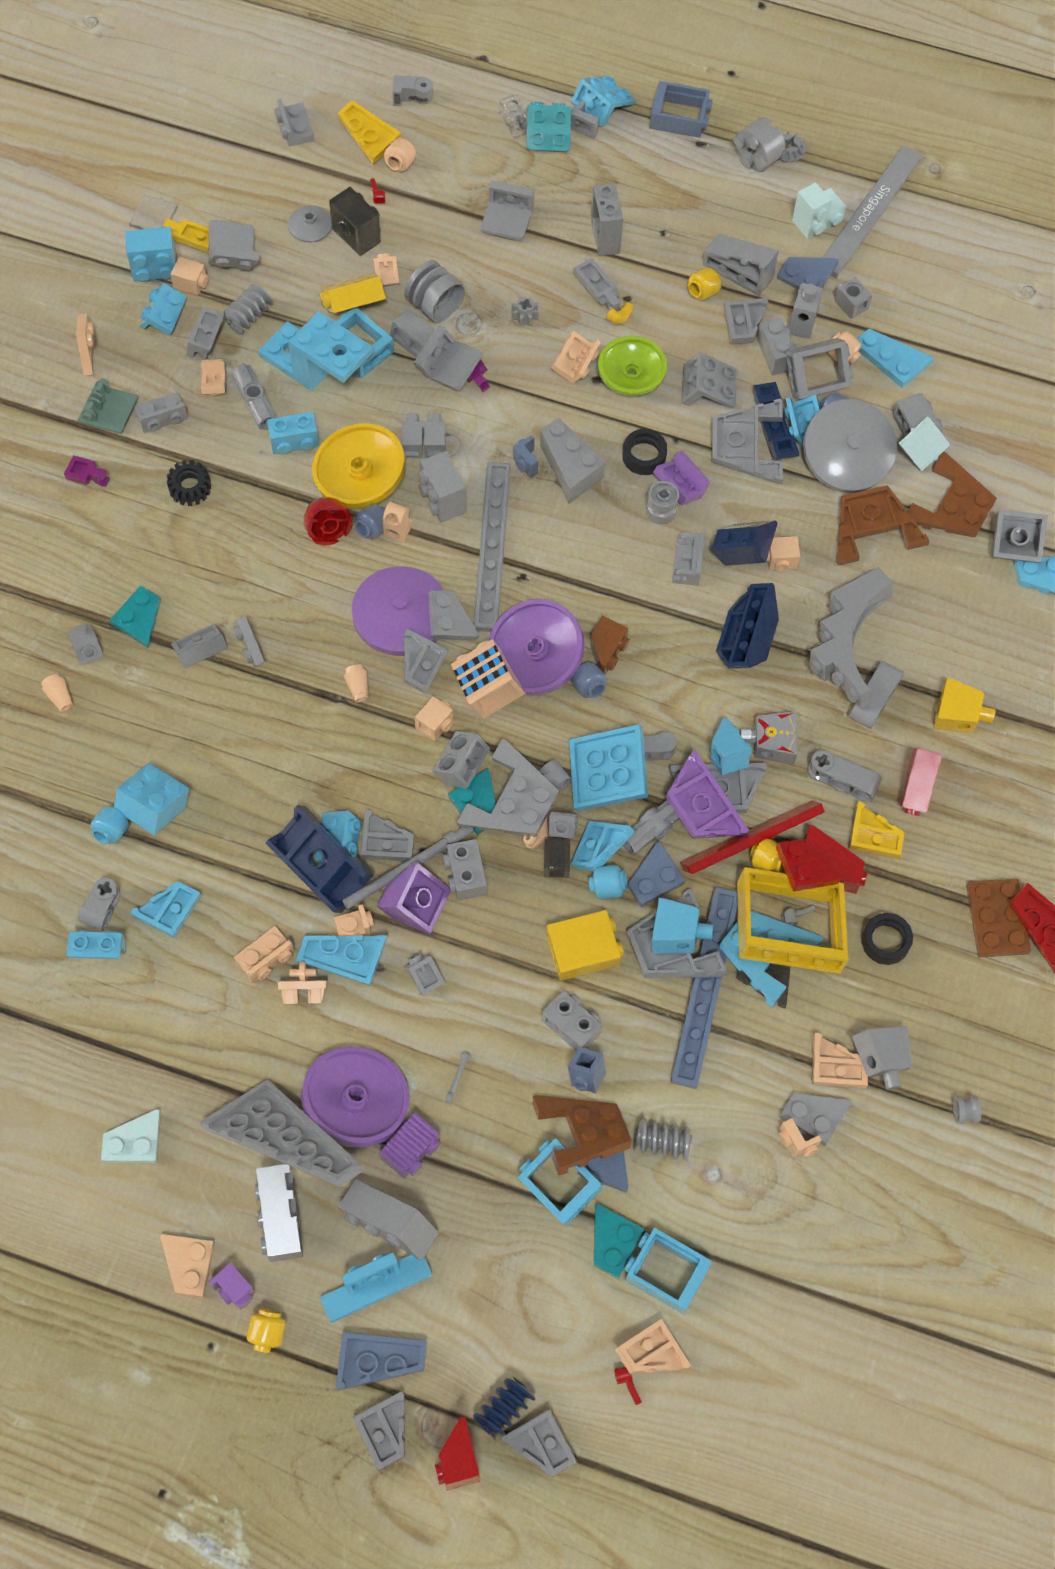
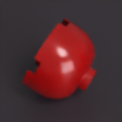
[304,497,353,546]

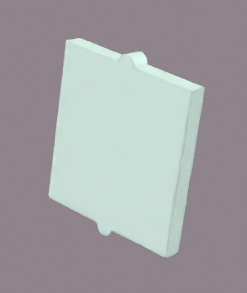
[899,416,950,471]

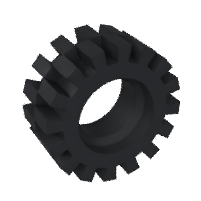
[167,460,211,506]

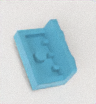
[140,283,187,336]
[784,394,821,447]
[267,412,319,454]
[315,810,361,864]
[67,930,127,959]

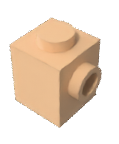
[170,256,208,295]
[767,536,800,572]
[415,696,454,741]

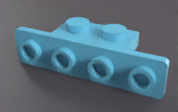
[320,1252,432,1323]

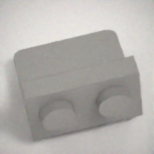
[481,180,534,241]
[208,220,259,270]
[414,325,482,390]

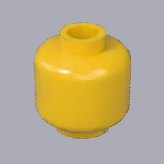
[688,267,721,301]
[750,839,785,873]
[247,1309,286,1353]

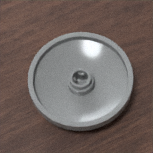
[803,399,897,493]

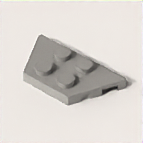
[670,762,767,813]

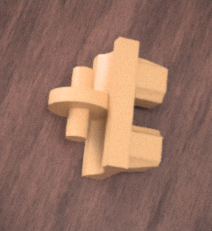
[278,961,328,1004]

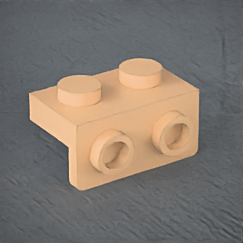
[551,331,601,384]

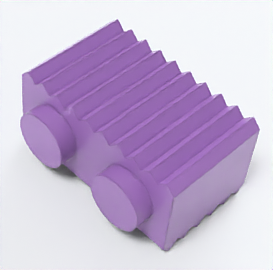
[379,1113,440,1179]

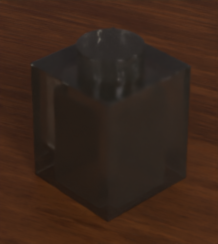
[544,837,570,878]

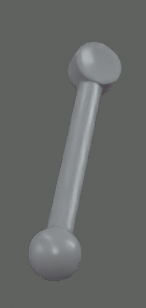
[445,1052,471,1104]

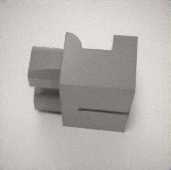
[401,413,446,458]

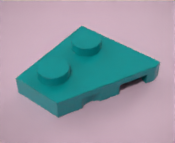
[448,768,496,836]

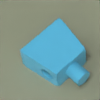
[652,898,714,954]

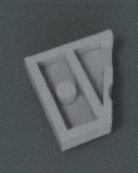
[724,298,768,344]
[428,590,479,640]
[233,616,264,667]
[361,810,414,861]
[779,1093,853,1146]
[353,1391,405,1471]

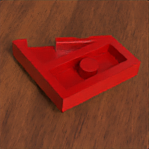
[776,839,841,892]

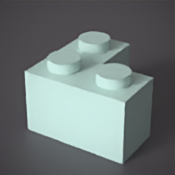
[792,183,846,239]

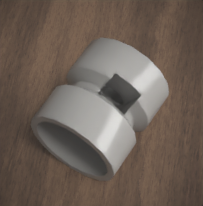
[646,481,679,524]

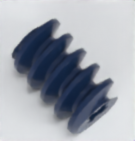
[473,1377,536,1441]

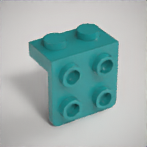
[525,102,571,152]

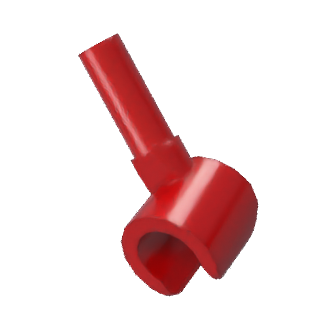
[370,178,385,204]
[614,1367,642,1405]

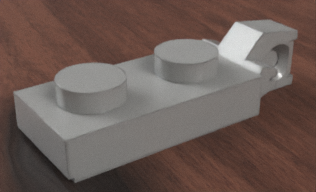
[573,258,621,311]

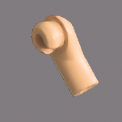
[523,816,548,848]

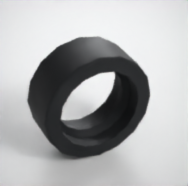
[623,429,667,475]
[862,913,913,965]

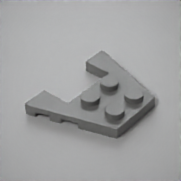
[712,399,783,484]
[457,738,559,837]
[627,889,727,979]

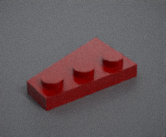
[1009,883,1055,973]

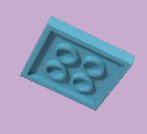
[569,724,648,812]

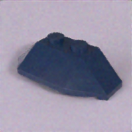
[716,583,779,669]

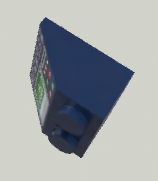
[711,520,778,566]

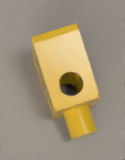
[933,677,996,733]

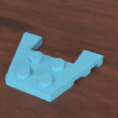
[719,911,824,1007]

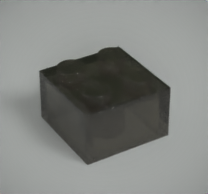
[329,187,381,256]

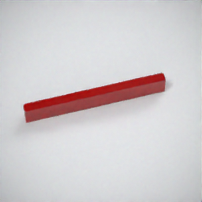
[680,801,825,874]

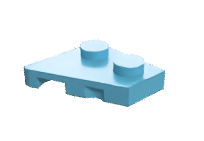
[571,821,634,872]
[130,881,201,938]

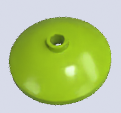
[598,336,667,396]

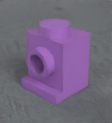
[209,1263,255,1310]

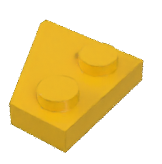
[849,801,905,859]

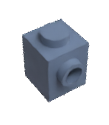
[568,1047,606,1094]

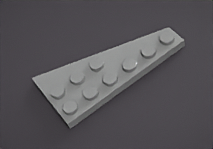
[201,1079,362,1187]

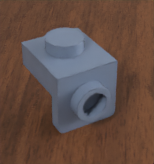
[513,435,538,478]

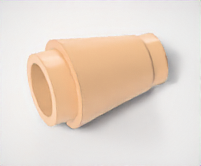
[343,664,369,703]
[41,674,73,712]

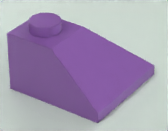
[377,862,450,933]

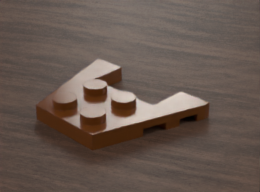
[907,451,997,538]
[837,485,929,566]
[532,1095,632,1175]

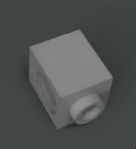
[835,277,872,319]

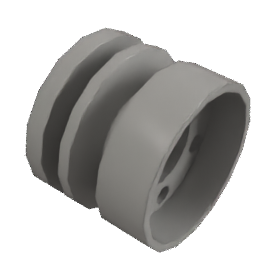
[405,260,465,322]

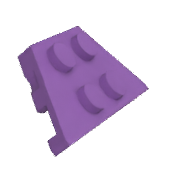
[665,750,749,839]

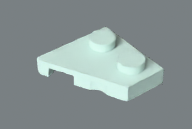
[101,1110,161,1163]

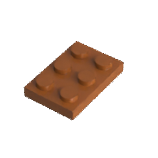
[966,879,1031,958]

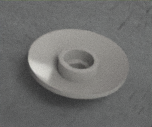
[288,205,333,243]

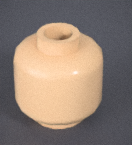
[384,138,416,172]
[828,331,861,364]

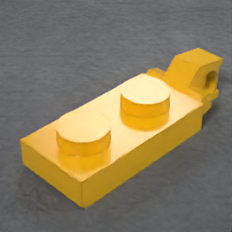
[163,219,209,253]

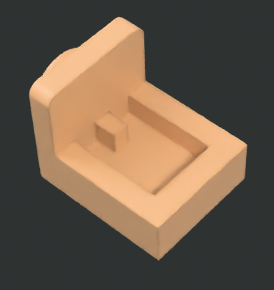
[201,359,226,396]
[779,1118,822,1158]

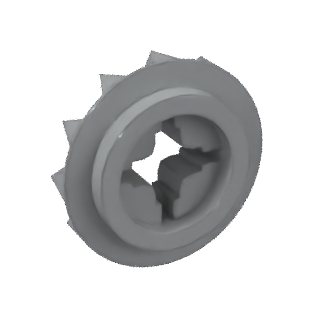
[779,131,807,162]

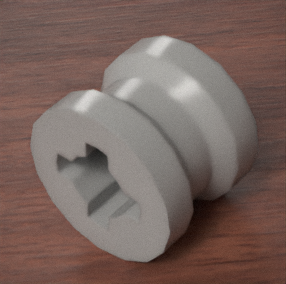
[953,1095,981,1124]

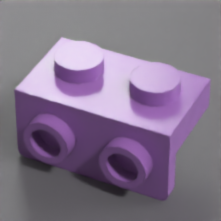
[653,451,710,505]

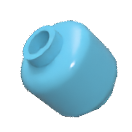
[90,806,129,844]
[589,865,628,900]

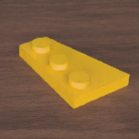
[338,100,401,165]

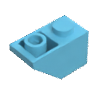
[710,718,752,775]

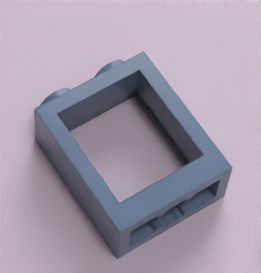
[650,81,713,138]

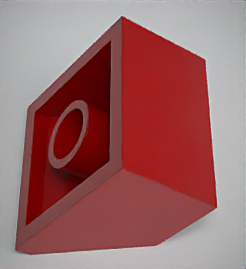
[435,1417,480,1491]

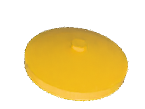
[312,423,406,509]

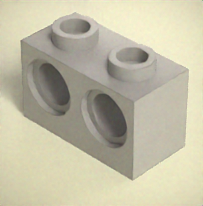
[433,731,490,789]

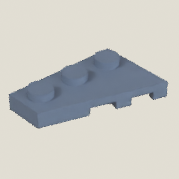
[335,1332,427,1391]

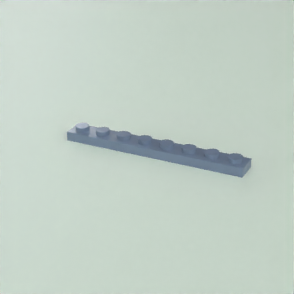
[671,887,738,1089]

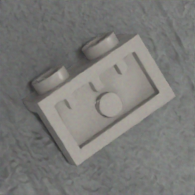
[274,99,314,146]
[134,392,188,433]

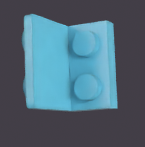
[571,75,636,126]

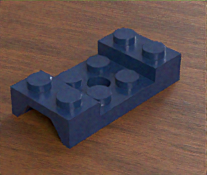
[265,805,374,913]

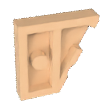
[76,314,94,376]
[813,1033,868,1089]
[160,1234,215,1298]
[615,1319,691,1374]

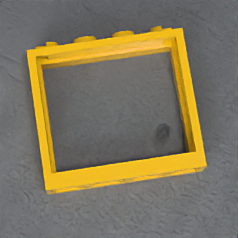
[737,867,849,974]

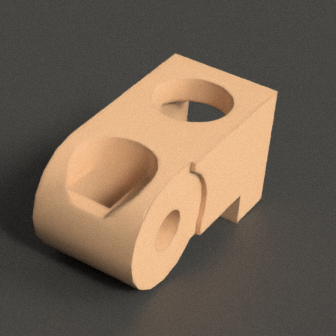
[382,501,413,543]

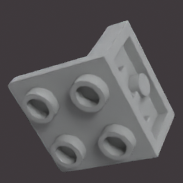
[682,352,737,408]

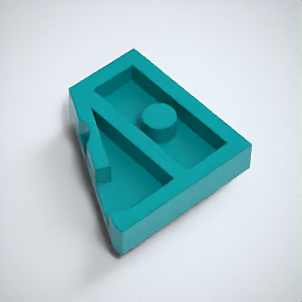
[110,585,161,648]
[594,1204,644,1279]

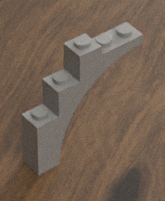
[809,567,893,710]

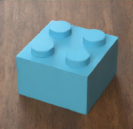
[125,227,177,281]
[114,763,189,835]

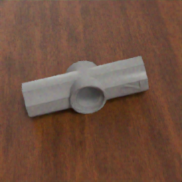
[232,363,276,430]
[623,800,680,856]

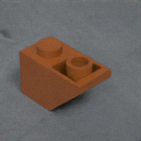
[590,616,630,675]

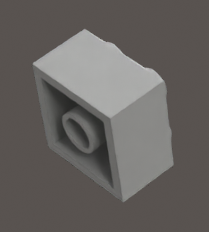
[418,451,466,523]

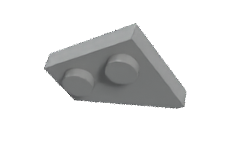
[404,629,448,694]
[501,1410,578,1477]

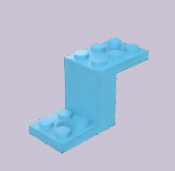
[258,311,373,391]

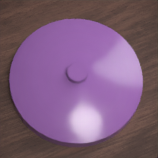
[352,566,444,656]
[489,599,585,696]
[301,1047,410,1148]

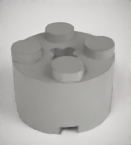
[733,118,786,171]

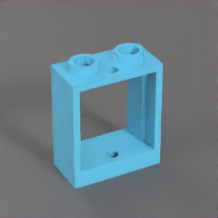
[336,307,394,378]
[517,1138,605,1226]
[624,1227,712,1315]

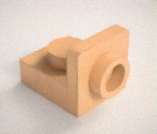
[373,253,399,287]
[334,904,374,936]

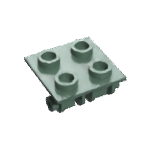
[78,378,139,434]

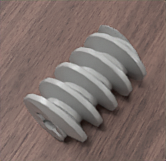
[223,284,272,335]
[634,1118,692,1162]

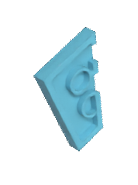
[857,329,935,388]

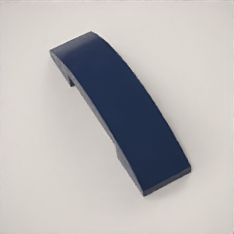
[753,382,800,460]

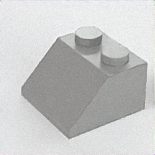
[993,510,1048,563]

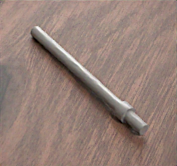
[343,827,474,909]

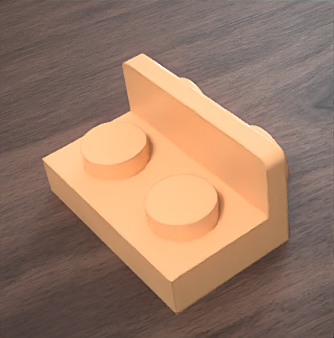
[233,926,295,983]

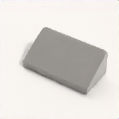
[171,624,227,668]

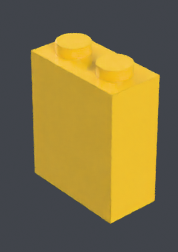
[319,273,386,313]
[546,910,624,981]

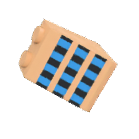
[451,639,526,719]

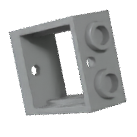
[591,183,623,256]
[785,338,853,399]

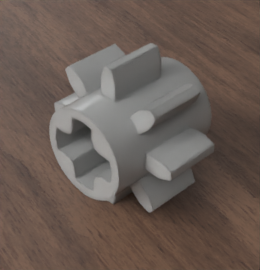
[512,297,539,325]

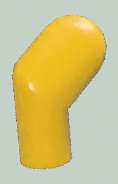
[606,302,634,325]

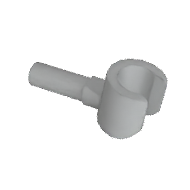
[781,905,816,926]

